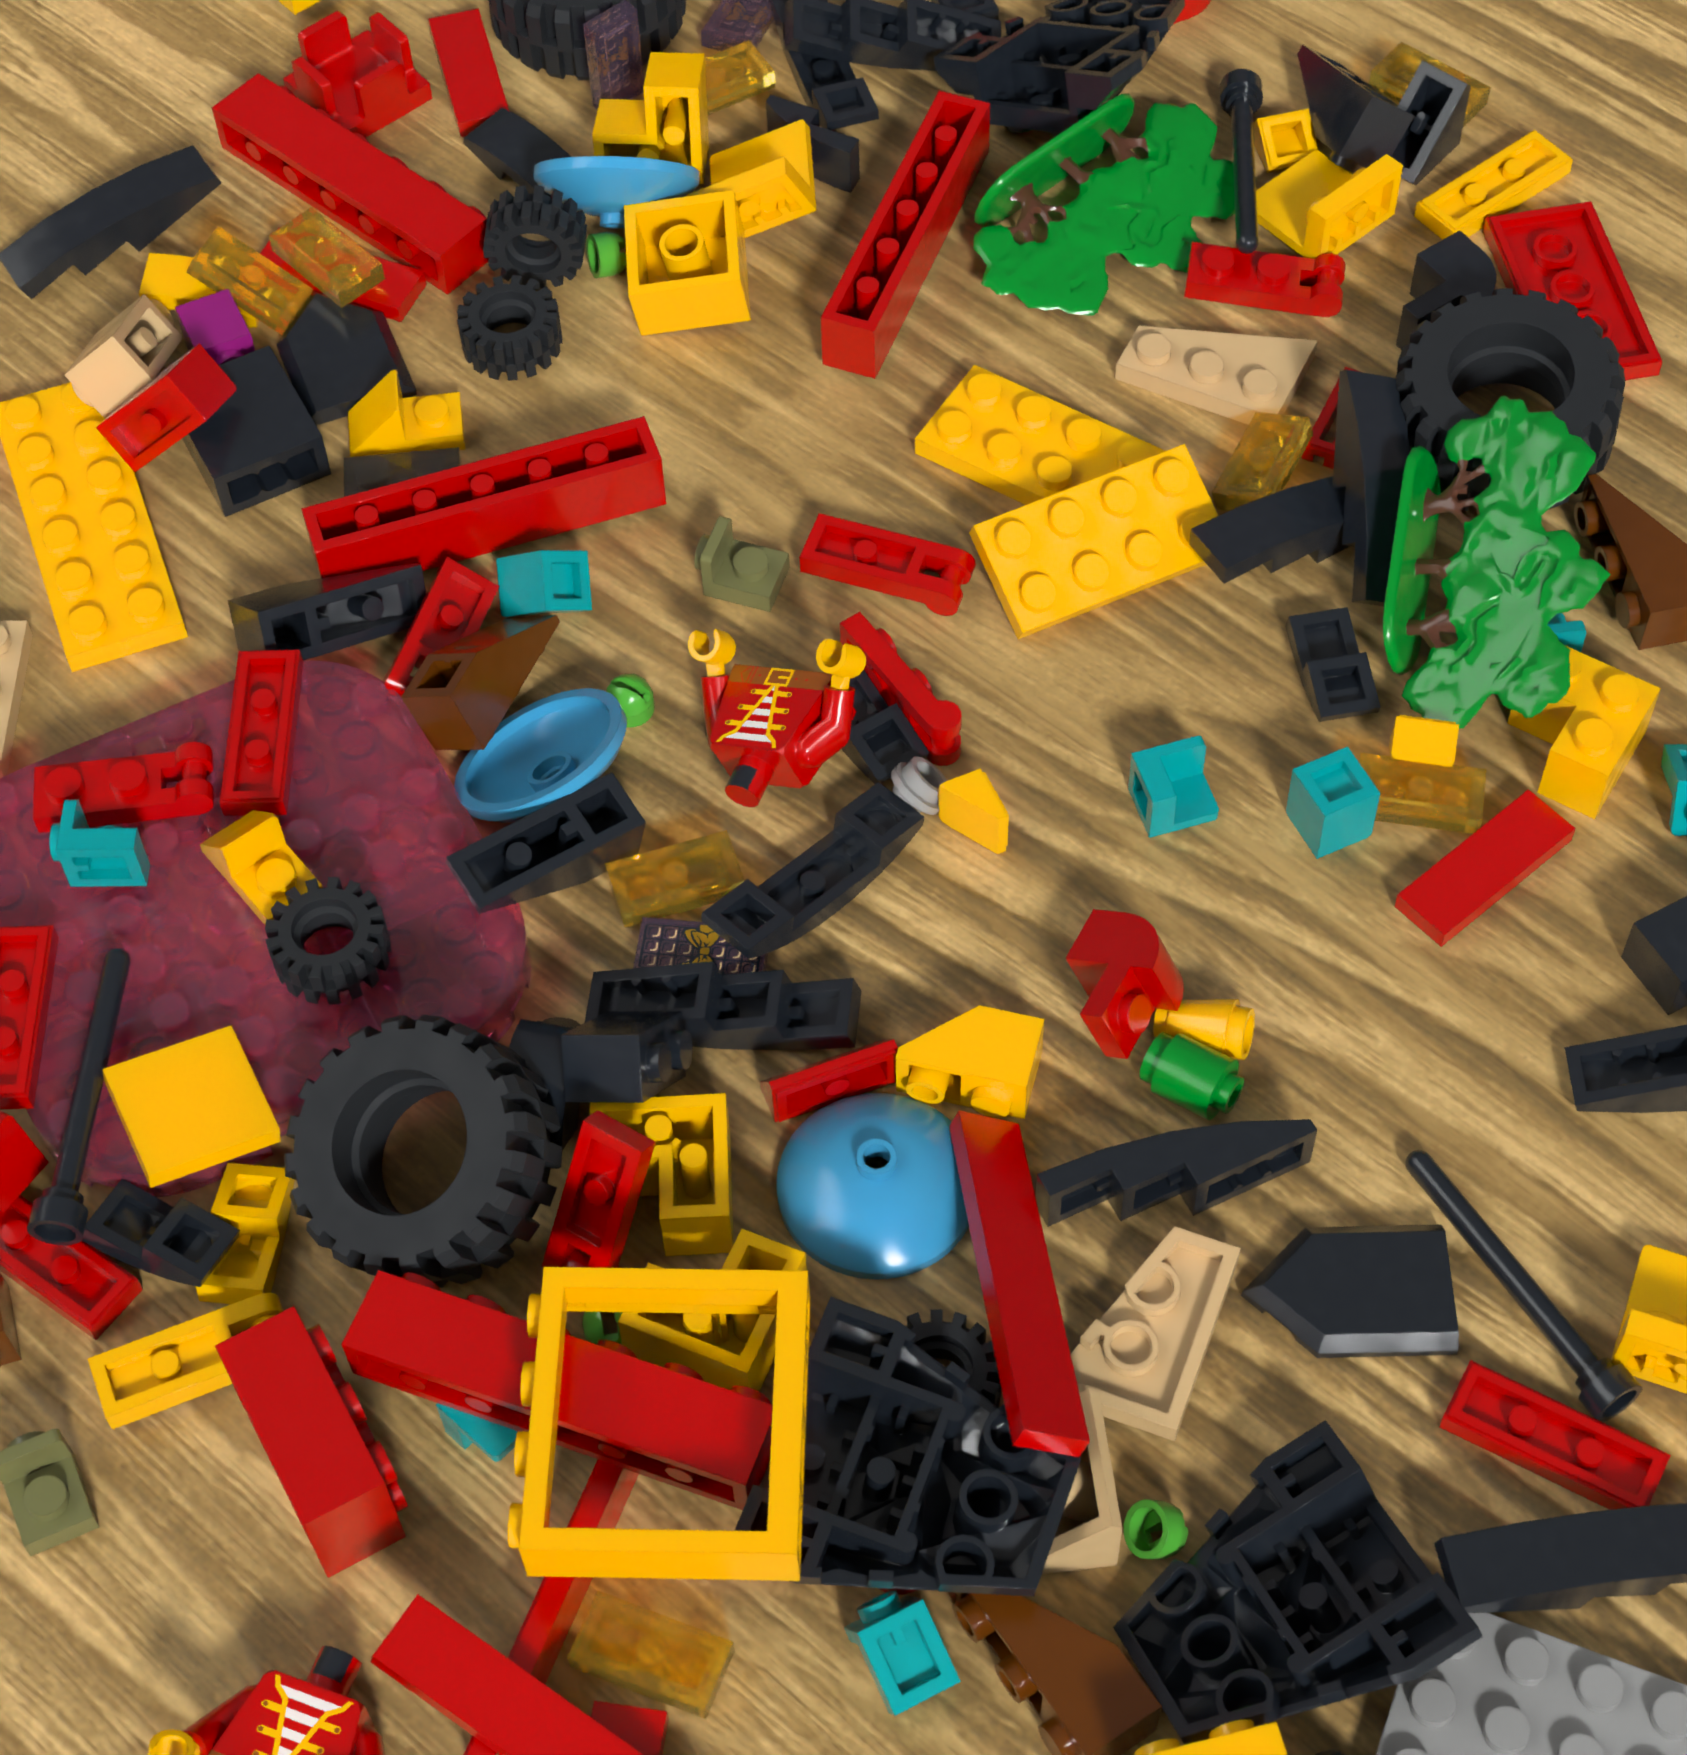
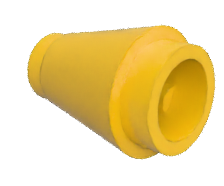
[1153,999,1255,1060]

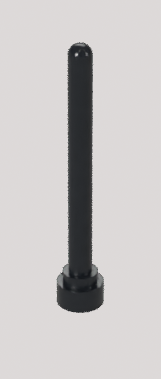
[1220,69,1263,254]
[27,948,131,1245]
[1405,1150,1642,1422]

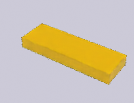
[1414,130,1573,240]

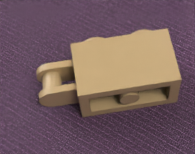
[64,294,183,418]

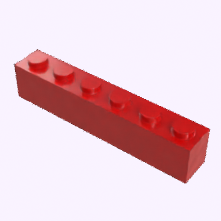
[212,73,489,295]
[821,91,990,379]
[301,416,667,578]
[341,1270,773,1510]

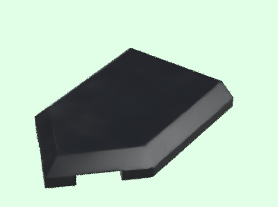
[276,291,417,426]
[1241,1224,1459,1358]

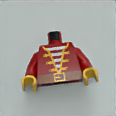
[688,629,866,807]
[147,1646,385,1755]

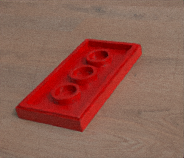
[1483,201,1663,380]

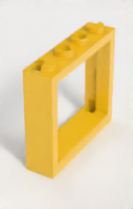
[508,1267,811,1581]

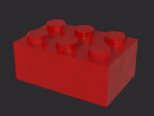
[215,1306,408,1578]

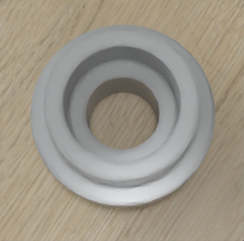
[891,756,947,815]

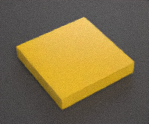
[102,1025,281,1188]

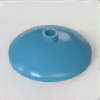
[534,156,700,228]
[454,688,627,823]
[776,1093,969,1279]

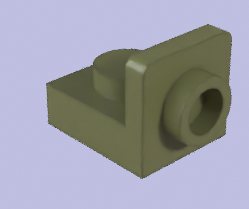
[694,516,790,612]
[0,1429,99,1556]

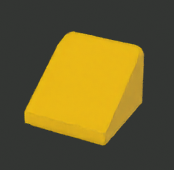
[1253,109,1318,173]
[1389,715,1459,767]
[938,768,1009,854]

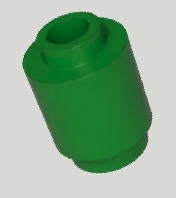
[1139,1032,1244,1120]

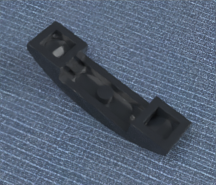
[769,0,879,130]
[701,782,924,958]

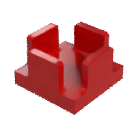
[283,11,432,138]

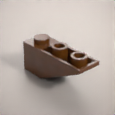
[1574,474,1687,650]
[401,615,560,750]
[952,1592,1162,1755]

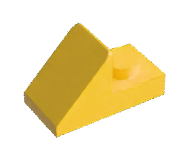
[348,369,466,462]
[200,810,323,925]

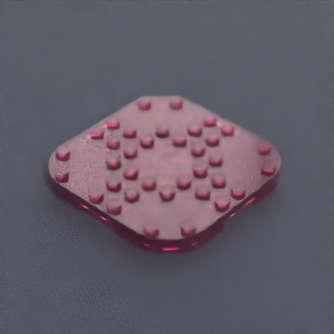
[0,661,531,1197]

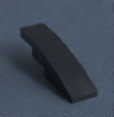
[785,0,1002,71]
[0,145,222,299]
[1332,370,1410,606]
[1189,476,1350,584]
[584,961,862,1051]
[1565,1025,1687,1113]
[1036,1119,1317,1227]
[1434,1503,1687,1613]

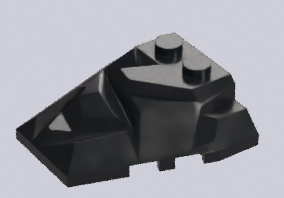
[933,0,1185,137]
[734,1297,1082,1596]
[1113,1420,1483,1745]

